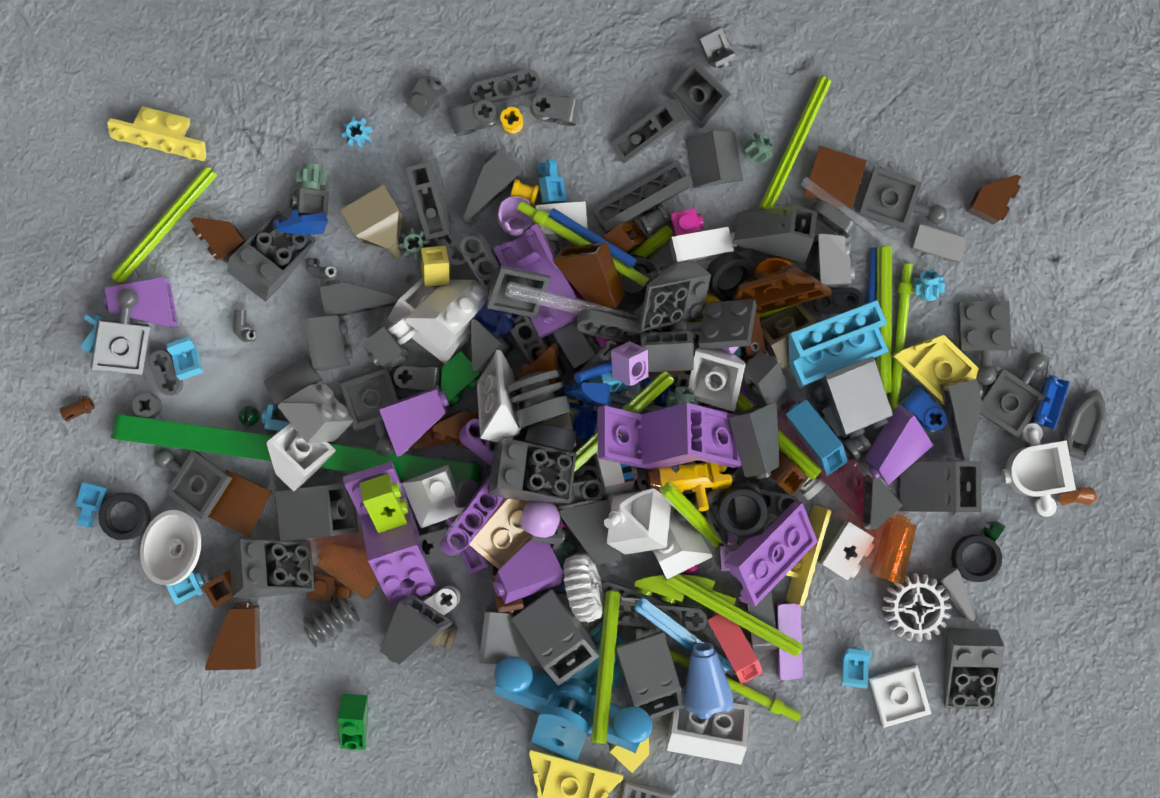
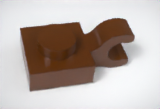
[306,573,353,602]

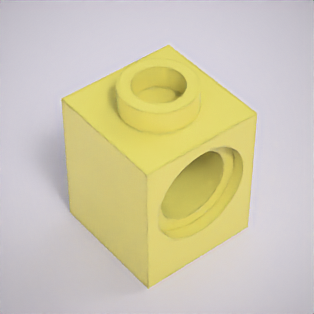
[421,246,449,287]

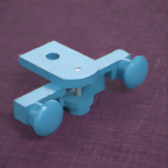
[494,656,652,762]

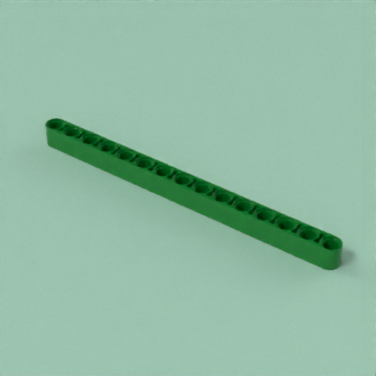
[111,414,481,486]

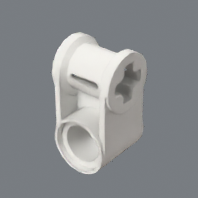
[423,585,461,615]

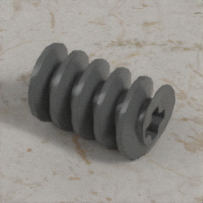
[303,597,360,647]

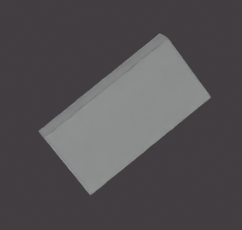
[911,224,968,263]

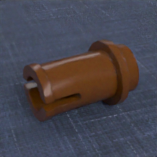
[60,395,95,422]

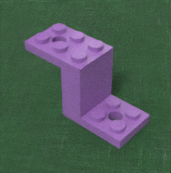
[597,403,741,470]
[343,461,438,606]

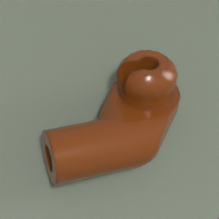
[1058,487,1097,505]

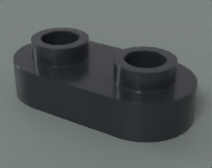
[813,288,864,315]

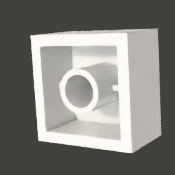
[604,488,671,555]

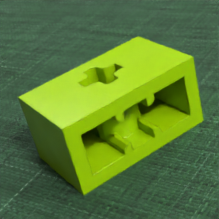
[359,474,409,534]

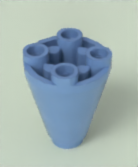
[683,643,733,719]

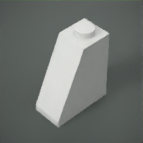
[669,227,737,264]

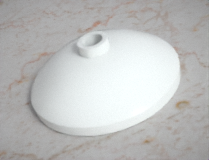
[140,510,201,586]

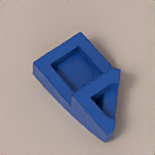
[274,209,328,235]

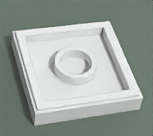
[868,665,931,728]

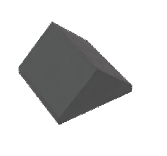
[667,60,731,128]
[686,131,743,189]
[487,266,551,318]
[471,320,514,372]
[862,477,903,530]

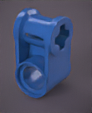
[899,386,947,432]

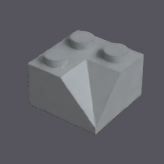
[812,234,855,289]
[277,384,354,443]

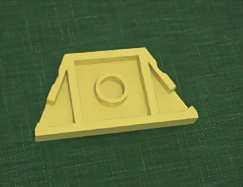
[892,335,979,407]
[529,749,624,798]

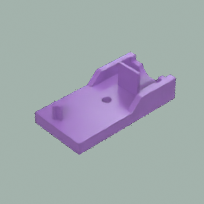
[493,224,583,338]
[724,501,818,606]

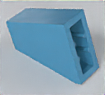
[786,399,847,476]

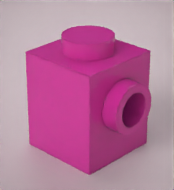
[669,208,704,236]

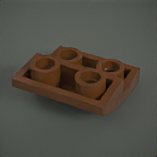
[803,145,867,210]
[208,469,272,537]

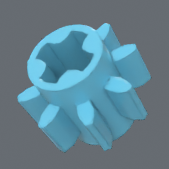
[341,116,373,149]
[913,270,945,301]

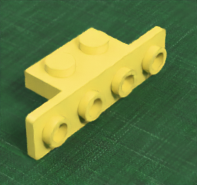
[107,106,206,161]
[785,505,831,606]

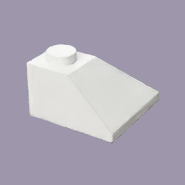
[688,347,746,411]
[266,423,336,491]
[402,465,465,529]

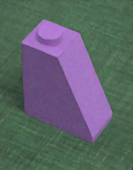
[103,277,179,329]
[379,386,449,457]
[865,404,933,485]
[493,541,564,604]

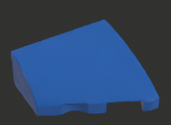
[564,383,612,407]

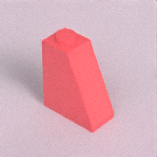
[707,612,763,684]

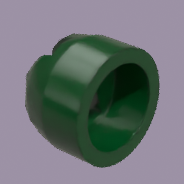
[238,406,260,426]
[984,521,1006,542]

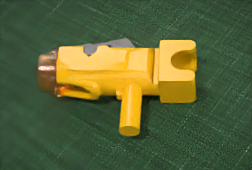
[648,461,732,511]

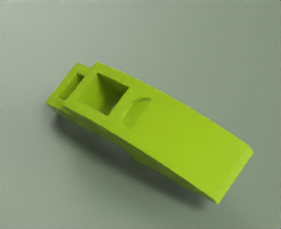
[634,573,736,605]

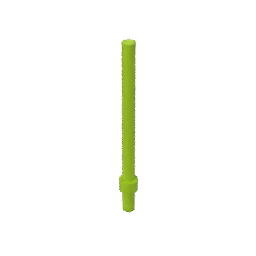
[517,201,649,287]
[889,263,913,412]
[669,649,801,722]

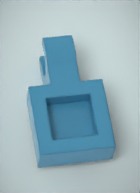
[537,159,567,203]
[75,482,109,528]

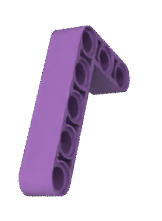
[440,418,503,556]

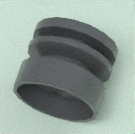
[507,370,572,429]

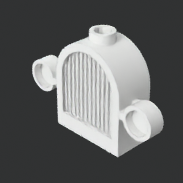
[1001,423,1076,517]

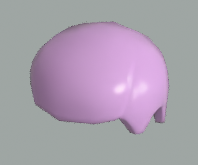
[498,196,534,236]
[520,501,560,538]

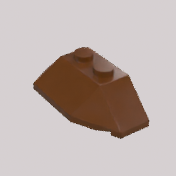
[732,265,832,314]

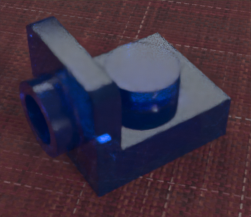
[475,299,515,339]
[569,401,597,441]

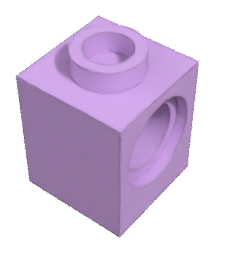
[611,341,649,386]

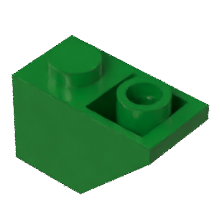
[441,351,482,407]
[338,694,369,750]

